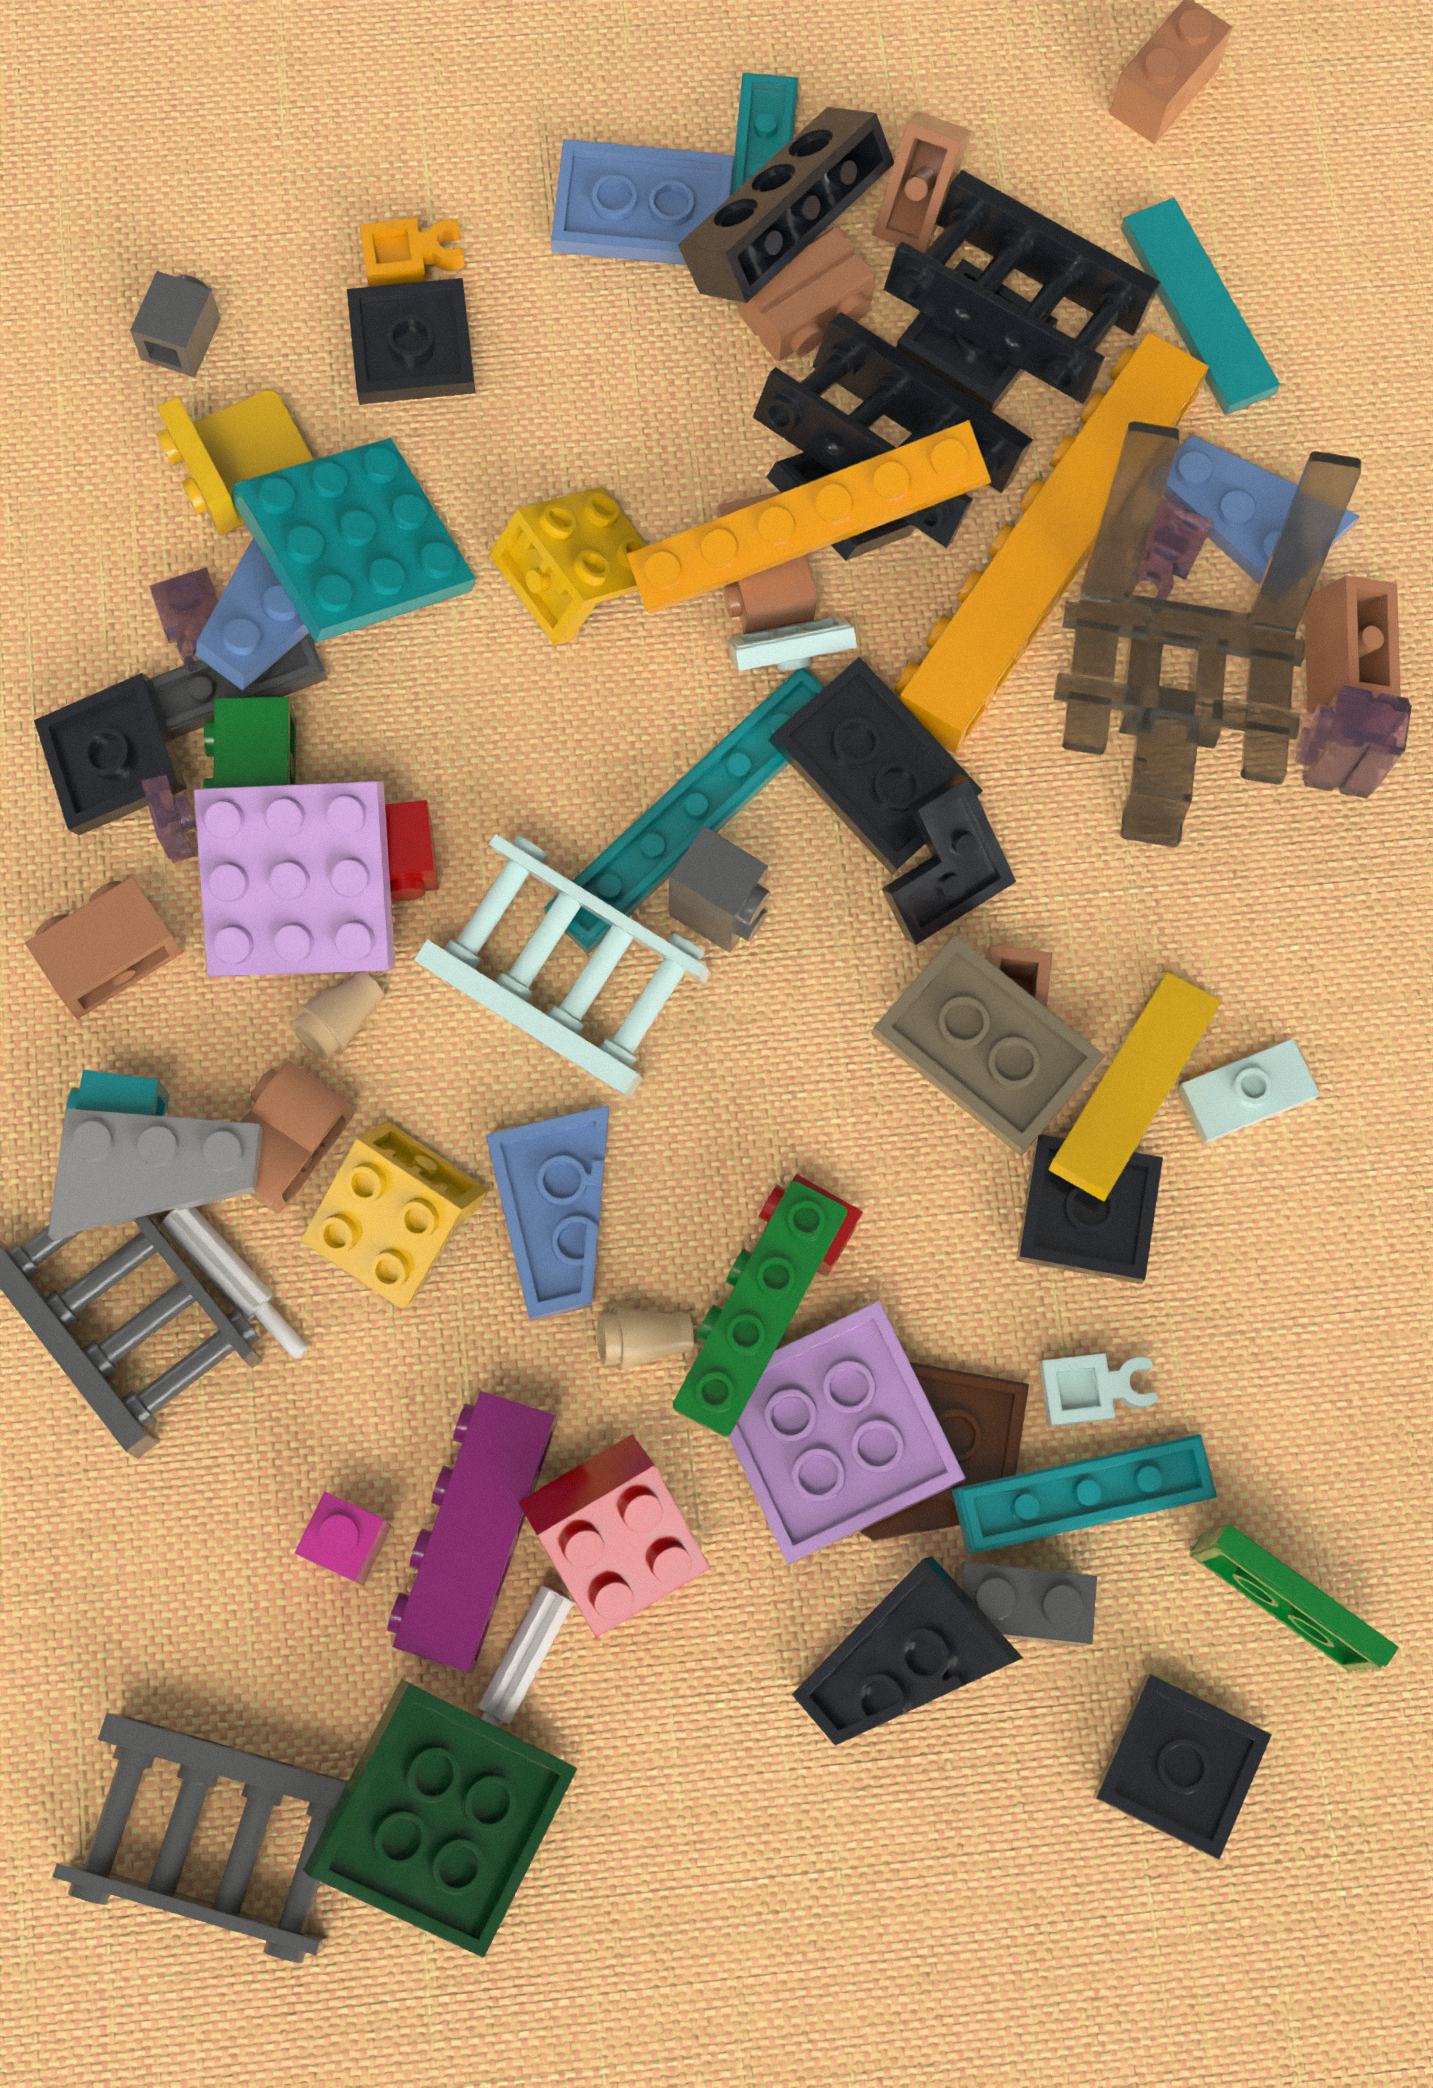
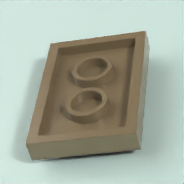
[872,934,1105,1157]

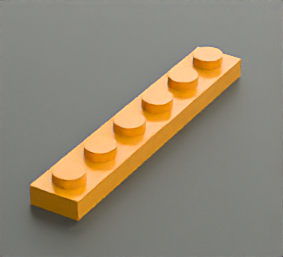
[626,420,991,615]

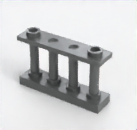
[0,1215,262,1459]
[52,1713,348,1963]

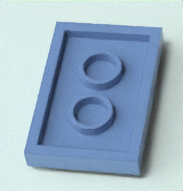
[551,139,734,265]

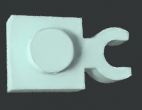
[1039,1353,1158,1428]

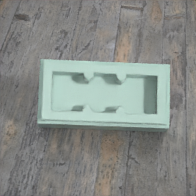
[727,615,857,671]
[1177,1038,1320,1145]

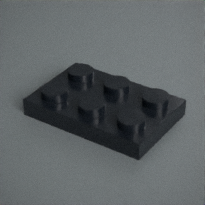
[768,657,983,874]

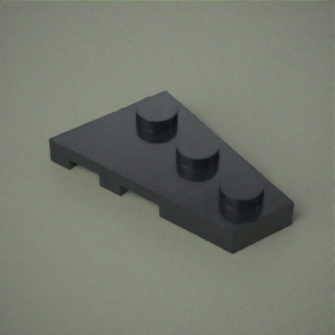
[792,1556,1023,1746]

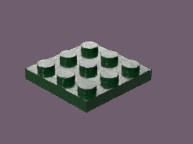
[303,1678,578,1958]

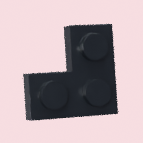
[882,774,1016,945]

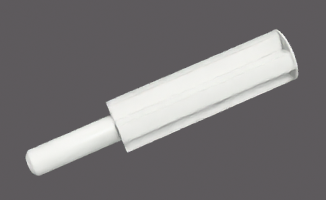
[161,1207,308,1359]
[478,1585,575,1727]

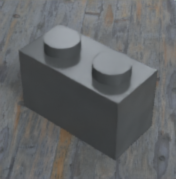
[669,826,771,953]
[954,1562,1097,1647]

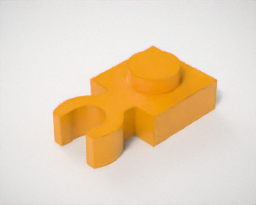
[359,217,465,287]

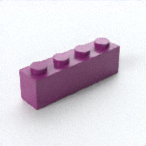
[387,1391,557,1674]

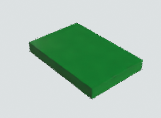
[1189,1523,1399,1672]

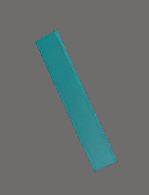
[544,668,825,955]

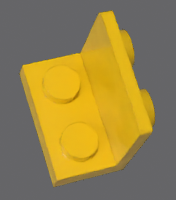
[489,487,648,646]
[302,1121,489,1309]

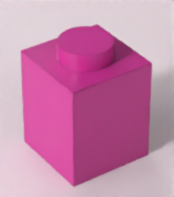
[295,1491,392,1586]

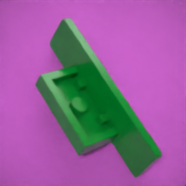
[673,1181,847,1437]

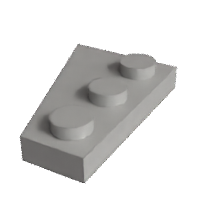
[48,1109,263,1241]

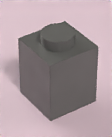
[130,271,221,378]

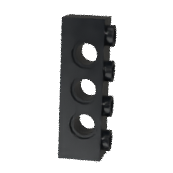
[678,107,894,303]

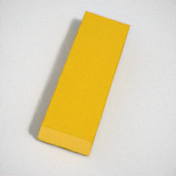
[1049,971,1222,1202]

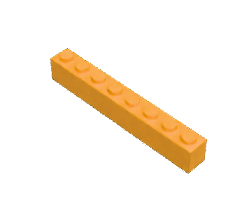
[894,331,1209,755]

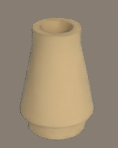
[291,971,384,1060]
[597,1307,694,1371]

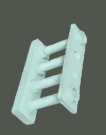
[414,834,711,1100]

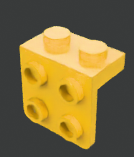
[155,390,314,536]

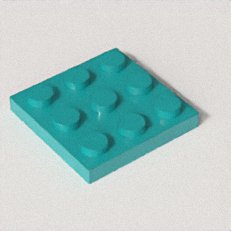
[231,438,476,643]

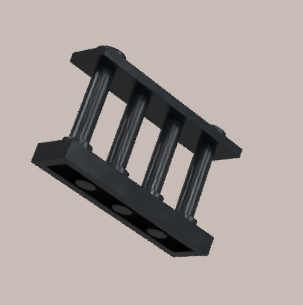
[883,170,1161,404]
[753,312,1033,548]

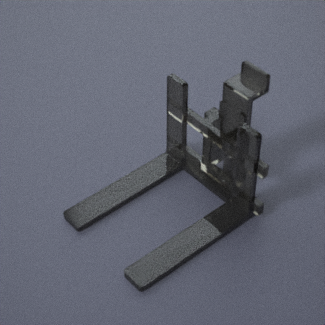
[1053,421,1362,848]

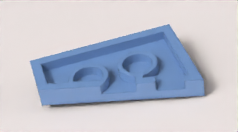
[1148,435,1360,599]
[196,537,309,690]
[486,1105,609,1322]

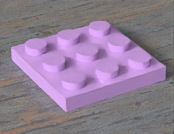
[194,781,395,977]
[729,1301,966,1565]

